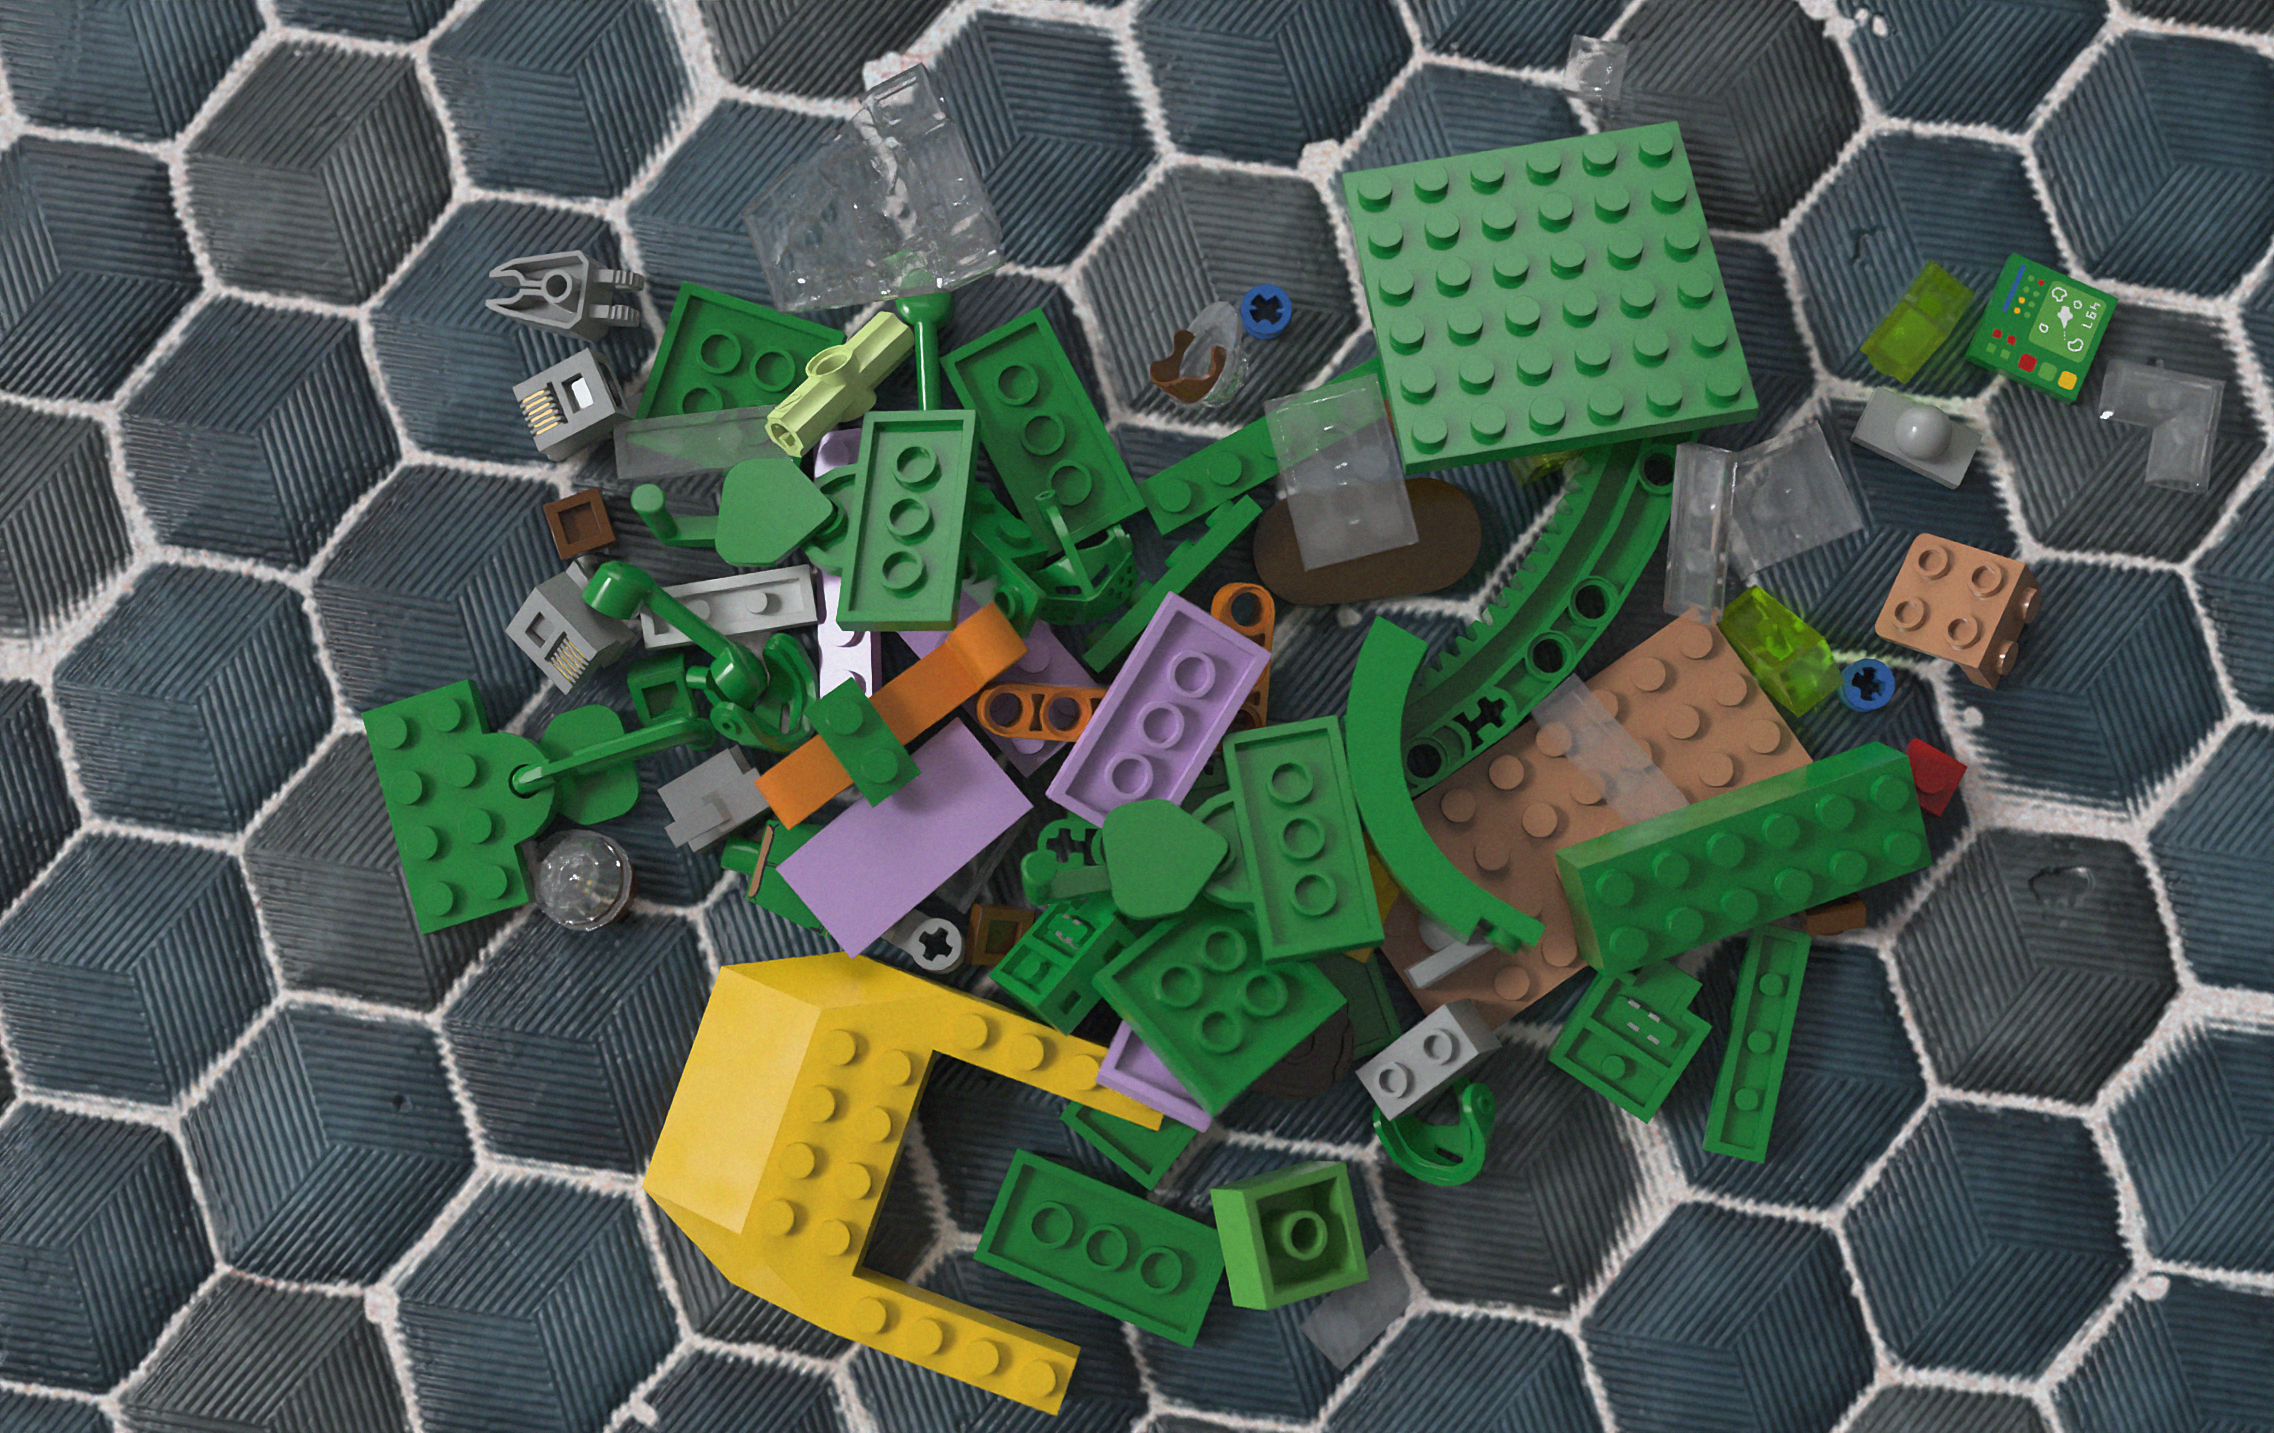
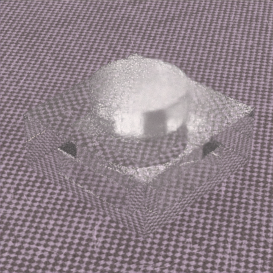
[1559,34,1630,107]

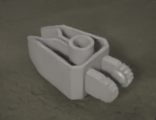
[485,250,645,343]

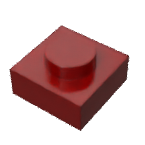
[1904,738,1968,818]

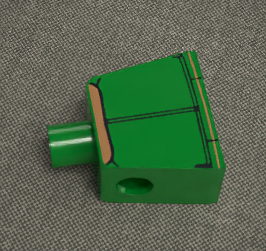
[721,820,834,939]

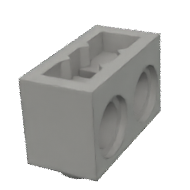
[1356,998,1503,1121]

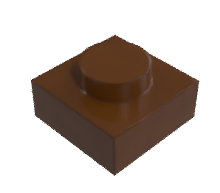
[543,487,620,563]
[1796,892,1866,936]
[963,902,1035,966]

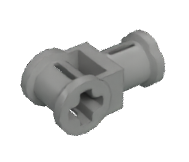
[880,908,966,975]

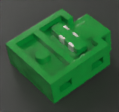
[988,894,1158,1037]
[1545,959,1713,1125]

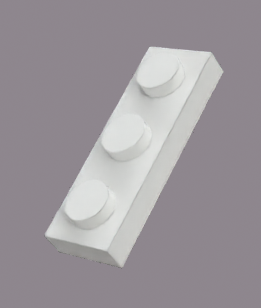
[640,564,818,651]

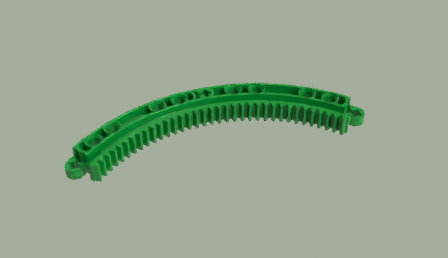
[1037,429,1700,872]

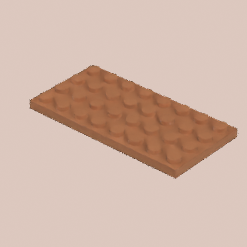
[1378,603,1813,1031]

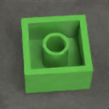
[1210,1160,1370,1310]

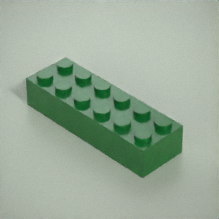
[1554,741,1933,979]

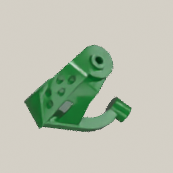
[1024,489,1138,625]
[686,633,820,756]
[1373,1074,1496,1186]

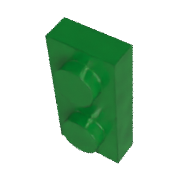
[803,676,922,808]

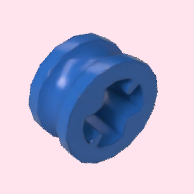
[1240,284,1292,341]
[1837,658,1895,712]

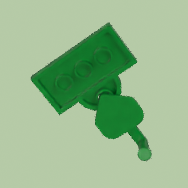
[631,409,982,632]
[361,679,717,935]
[1022,715,1385,966]

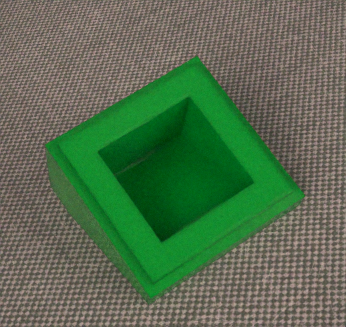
[627,651,699,729]

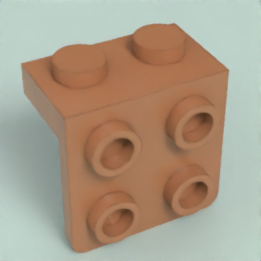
[1875,533,2042,690]

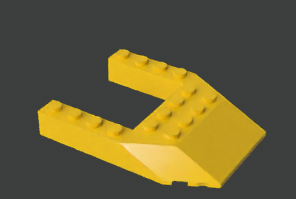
[642,951,1164,1416]

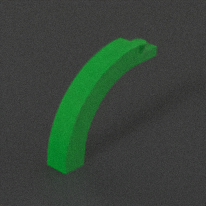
[1345,615,1546,956]

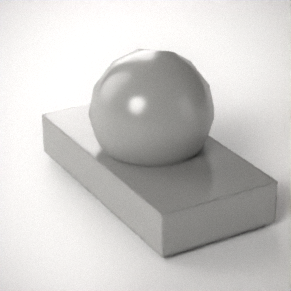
[1850,386,1983,490]
[1403,913,1494,989]

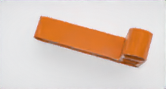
[974,582,1275,752]
[753,602,1030,831]

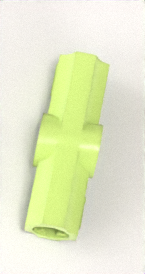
[764,311,915,458]

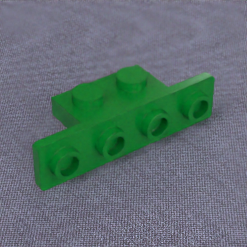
[962,481,1049,639]

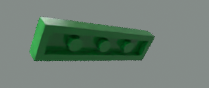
[1082,494,1263,679]
[1702,923,1812,1164]

